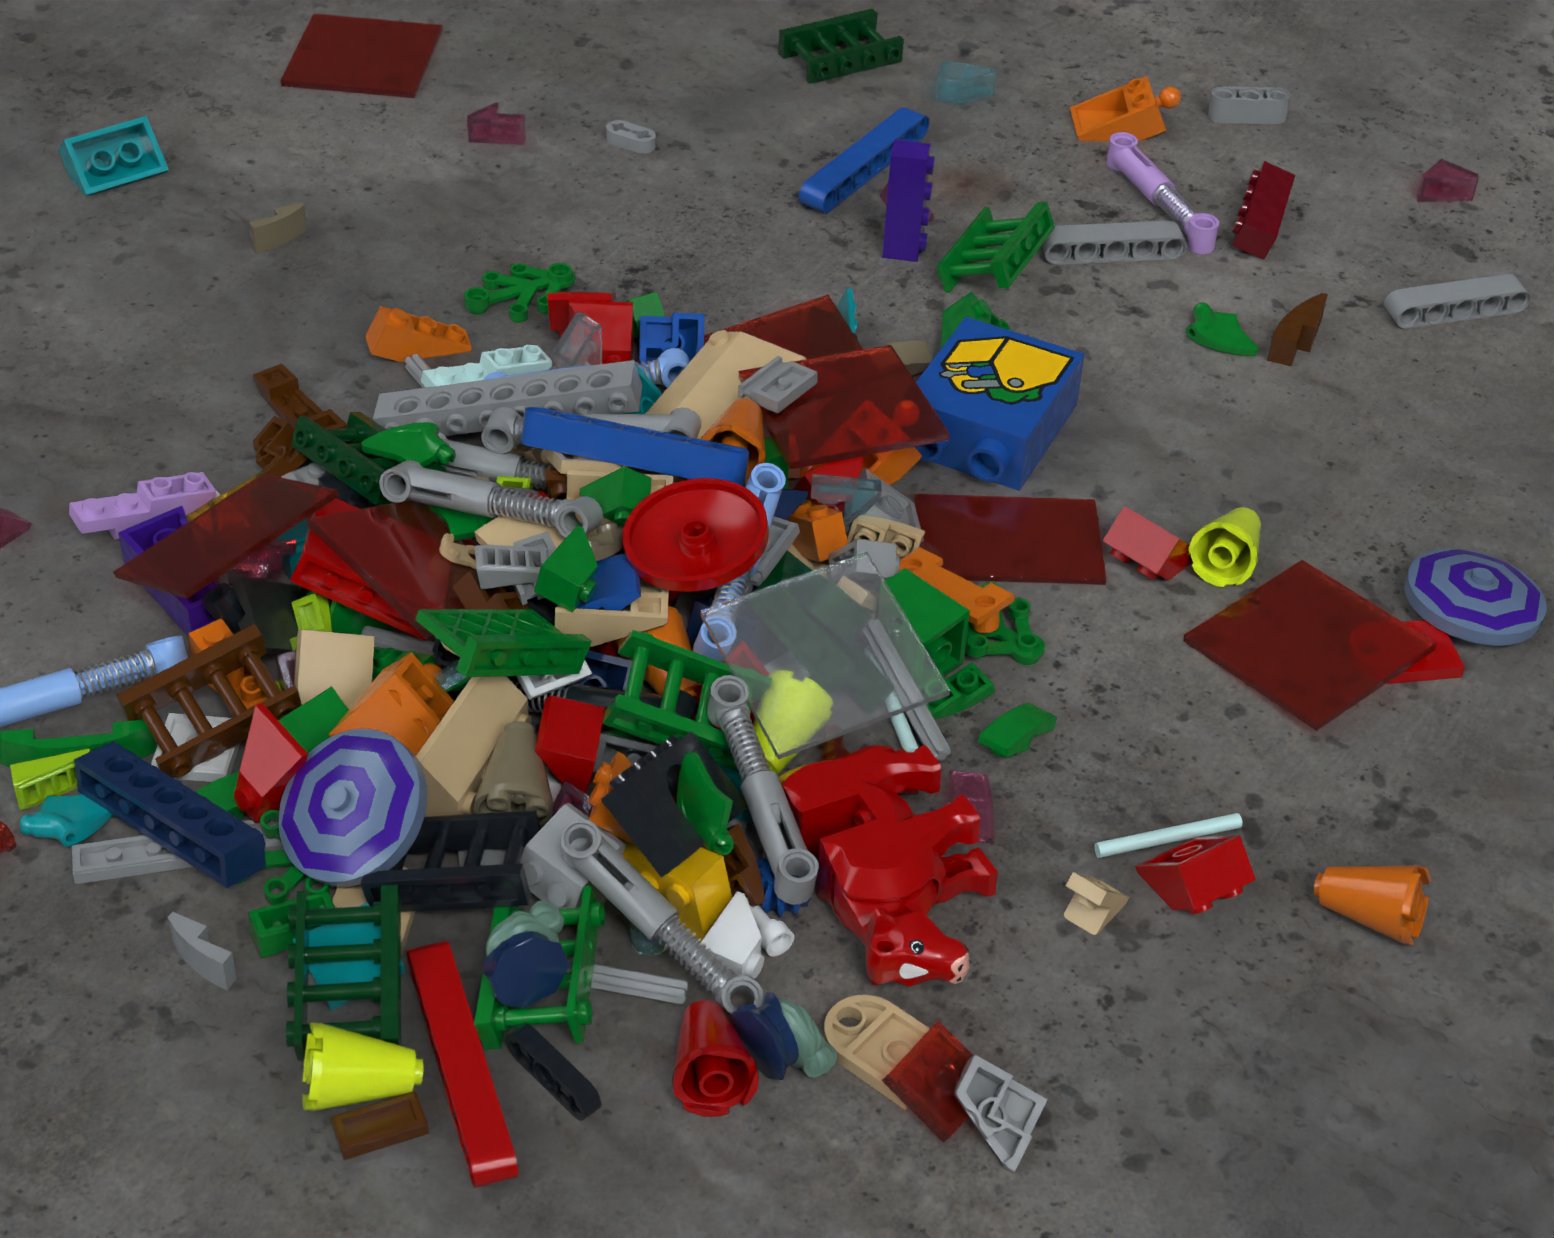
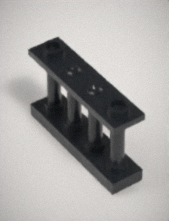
[361,811,541,912]

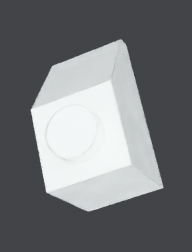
[700,891,764,979]

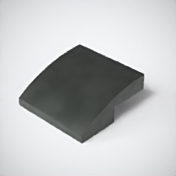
[232,577,303,656]

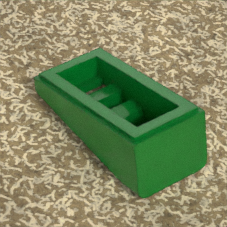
[248,891,336,959]

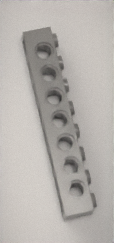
[373,360,642,436]

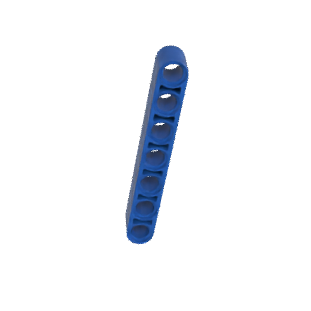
[798,107,930,214]
[521,407,750,487]

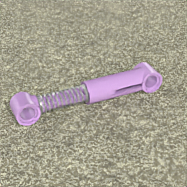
[1106,132,1219,254]

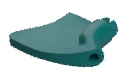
[20,794,113,847]

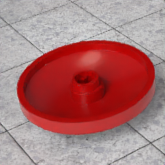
[622,478,769,592]

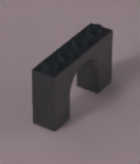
[601,731,747,878]

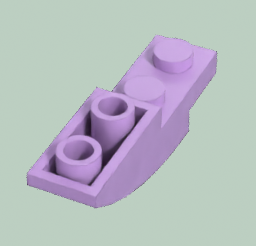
[69,472,216,540]

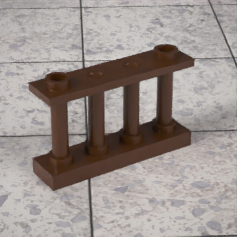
[117,624,302,778]

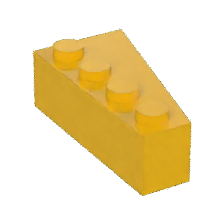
[608,831,732,942]

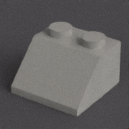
[520,803,626,909]

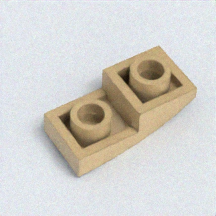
[847,515,925,560]

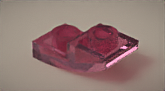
[233,537,296,578]
[948,770,994,843]

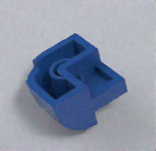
[639,313,705,373]

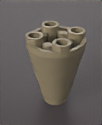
[474,721,553,826]

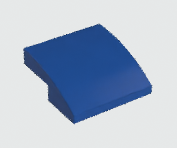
[577,554,641,611]

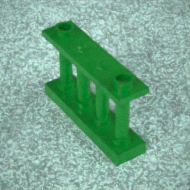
[937,201,1055,292]
[602,630,772,772]
[474,885,605,1050]

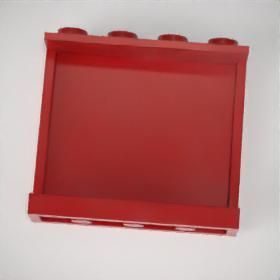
[290,492,450,641]

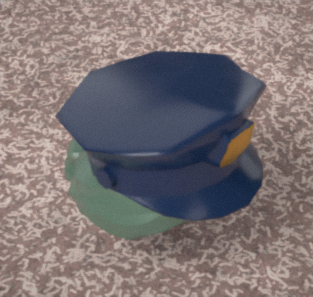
[483,900,570,1008]
[732,992,838,1080]

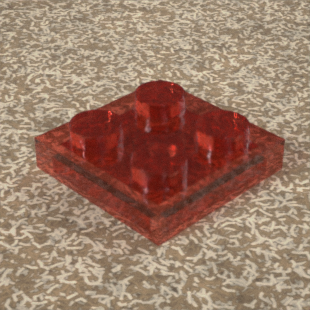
[881,1020,974,1143]

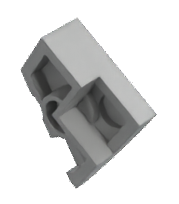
[954,1055,1048,1173]

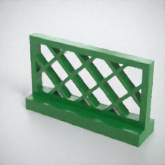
[415,609,592,677]

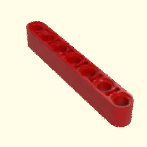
[407,940,519,1188]

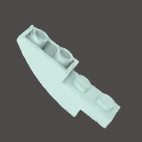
[421,345,553,388]

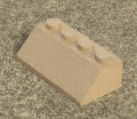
[416,676,532,817]

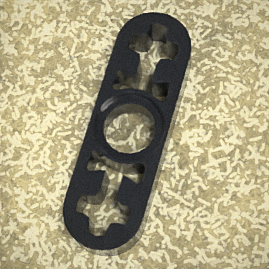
[506,1023,602,1121]

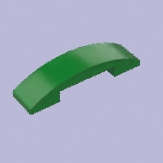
[0,720,157,775]

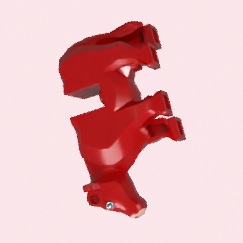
[779,745,998,987]

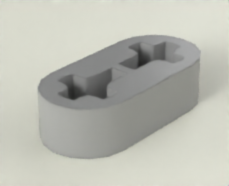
[606,120,656,154]

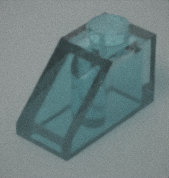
[935,60,997,105]

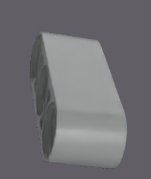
[1208,86,1291,124]

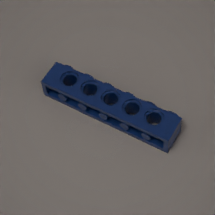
[74,741,266,888]

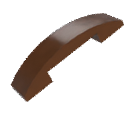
[253,363,347,429]

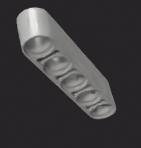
[1042,221,1187,265]
[1384,274,1532,329]

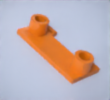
[898,547,1015,633]

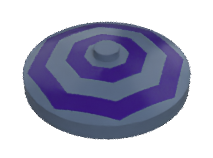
[1404,548,1547,646]
[279,729,427,887]

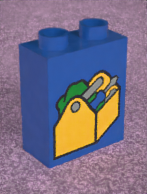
[901,316,1085,491]

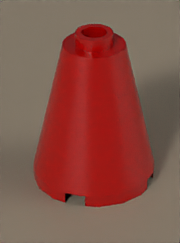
[672,1000,759,1117]

